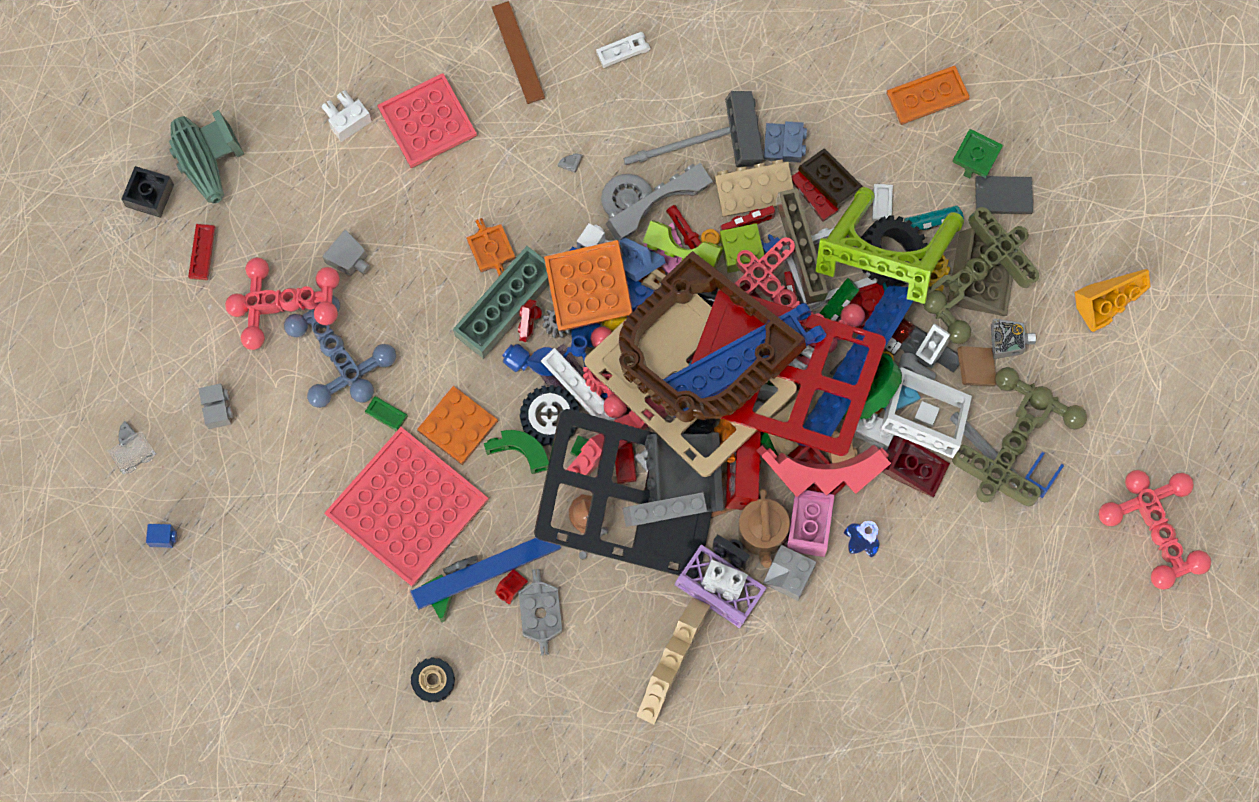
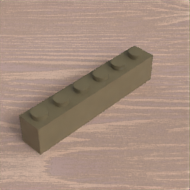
[776,188,828,304]

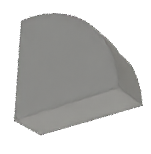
[558,153,582,173]
[118,421,138,448]

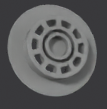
[601,174,653,220]

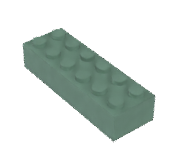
[453,246,549,359]

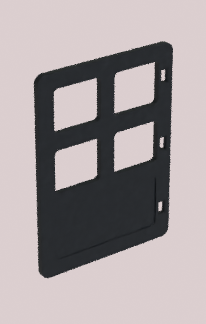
[534,409,712,579]

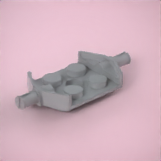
[518,569,562,656]

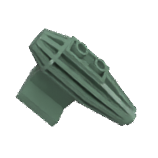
[169,110,244,204]

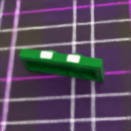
[820,278,859,321]

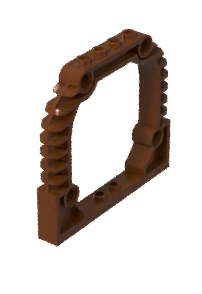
[619,251,806,422]

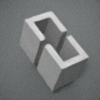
[198,383,233,429]

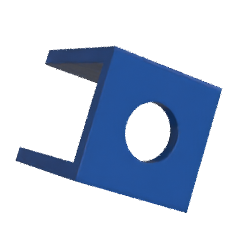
[1025,451,1064,498]

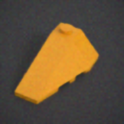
[1074,269,1151,332]

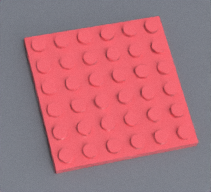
[324,427,489,588]

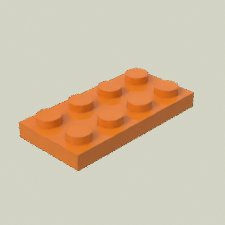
[886,65,970,125]

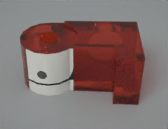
[885,318,916,355]

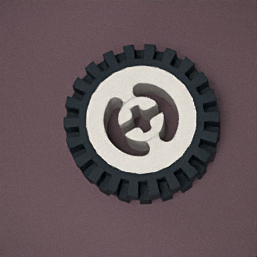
[520,385,579,447]

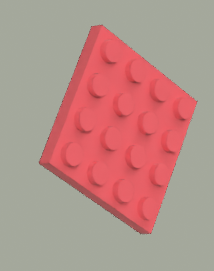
[377,73,477,168]

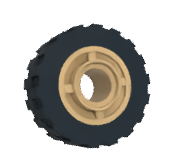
[411,657,455,703]

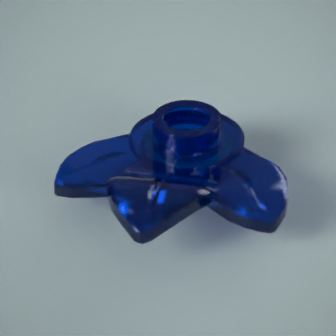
[844,521,880,557]

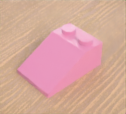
[787,490,834,557]

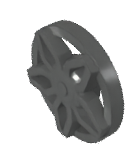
[443,555,479,575]

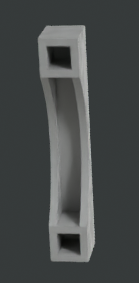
[606,163,713,241]

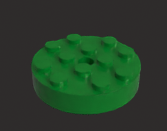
[842,353,902,420]

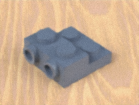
[764,121,807,163]

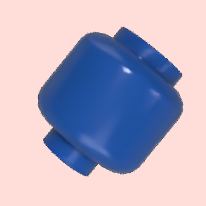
[502,344,530,372]

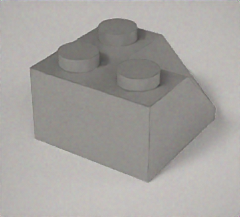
[763,545,816,601]

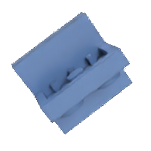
[619,237,666,282]

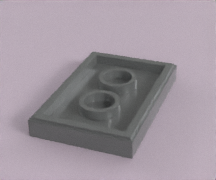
[975,176,1033,214]

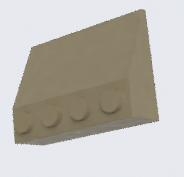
[947,228,1016,316]

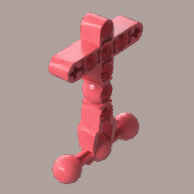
[734,237,865,365]

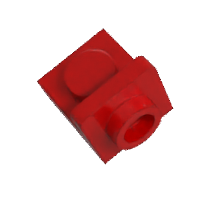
[495,570,528,604]

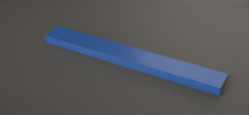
[410,538,561,610]

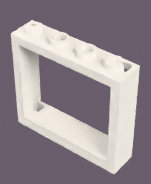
[781,228,877,311]
[881,367,972,458]

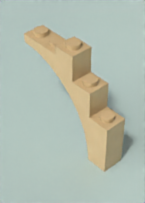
[637,598,710,724]

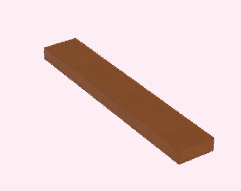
[492,1,545,104]

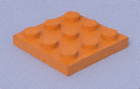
[417,386,498,465]

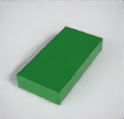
[365,396,408,431]

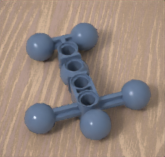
[284,295,396,408]

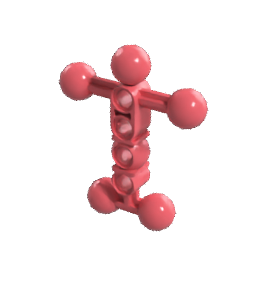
[225,257,340,350]
[1098,470,1211,590]

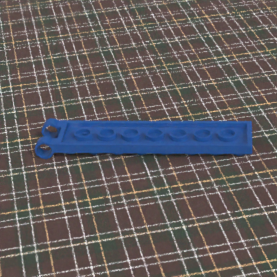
[663,303,826,418]

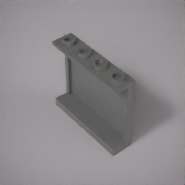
[645,433,724,512]

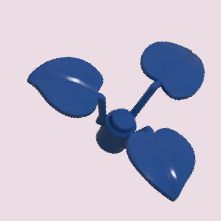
[527,323,608,398]

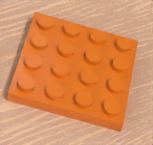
[544,240,633,331]

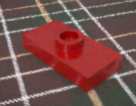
[615,443,636,484]

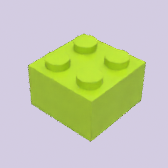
[720,224,764,273]

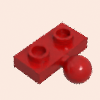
[518,299,542,342]

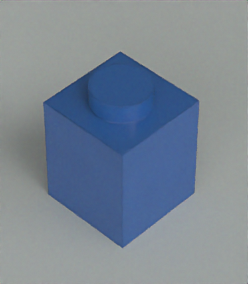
[146,524,177,548]

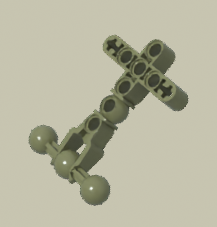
[901,207,1039,344]
[952,367,1087,506]

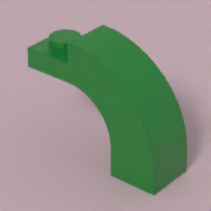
[484,430,549,474]

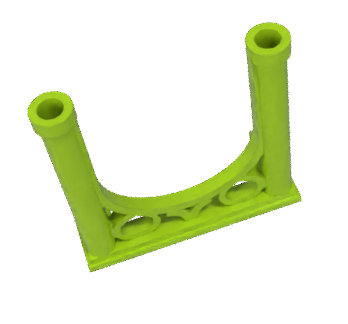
[815,187,964,304]

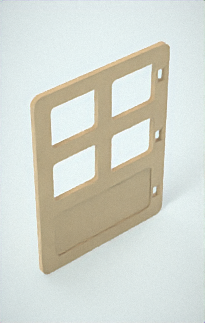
[584,290,797,477]

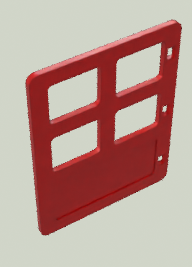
[691,290,886,456]

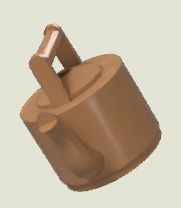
[738,489,790,568]

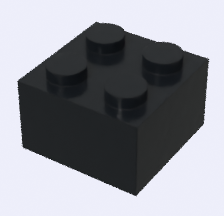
[121,166,174,218]

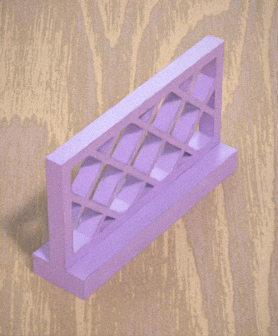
[674,545,766,628]

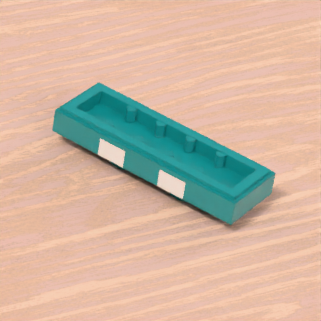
[904,205,964,230]

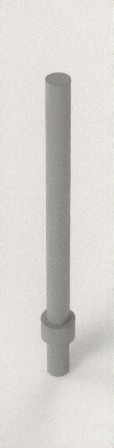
[623,127,731,165]

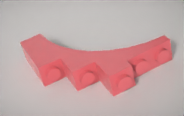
[566,397,668,476]

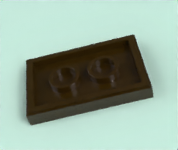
[798,148,863,208]

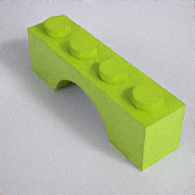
[643,220,723,269]

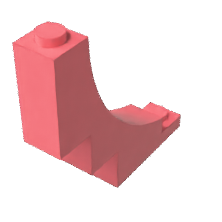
[756,445,891,497]

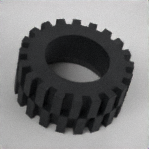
[860,215,928,287]

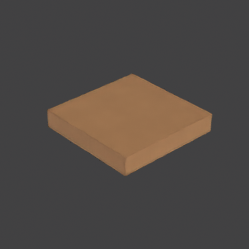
[957,346,997,387]

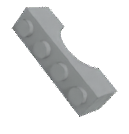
[623,492,707,527]

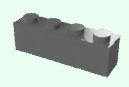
[725,91,764,167]

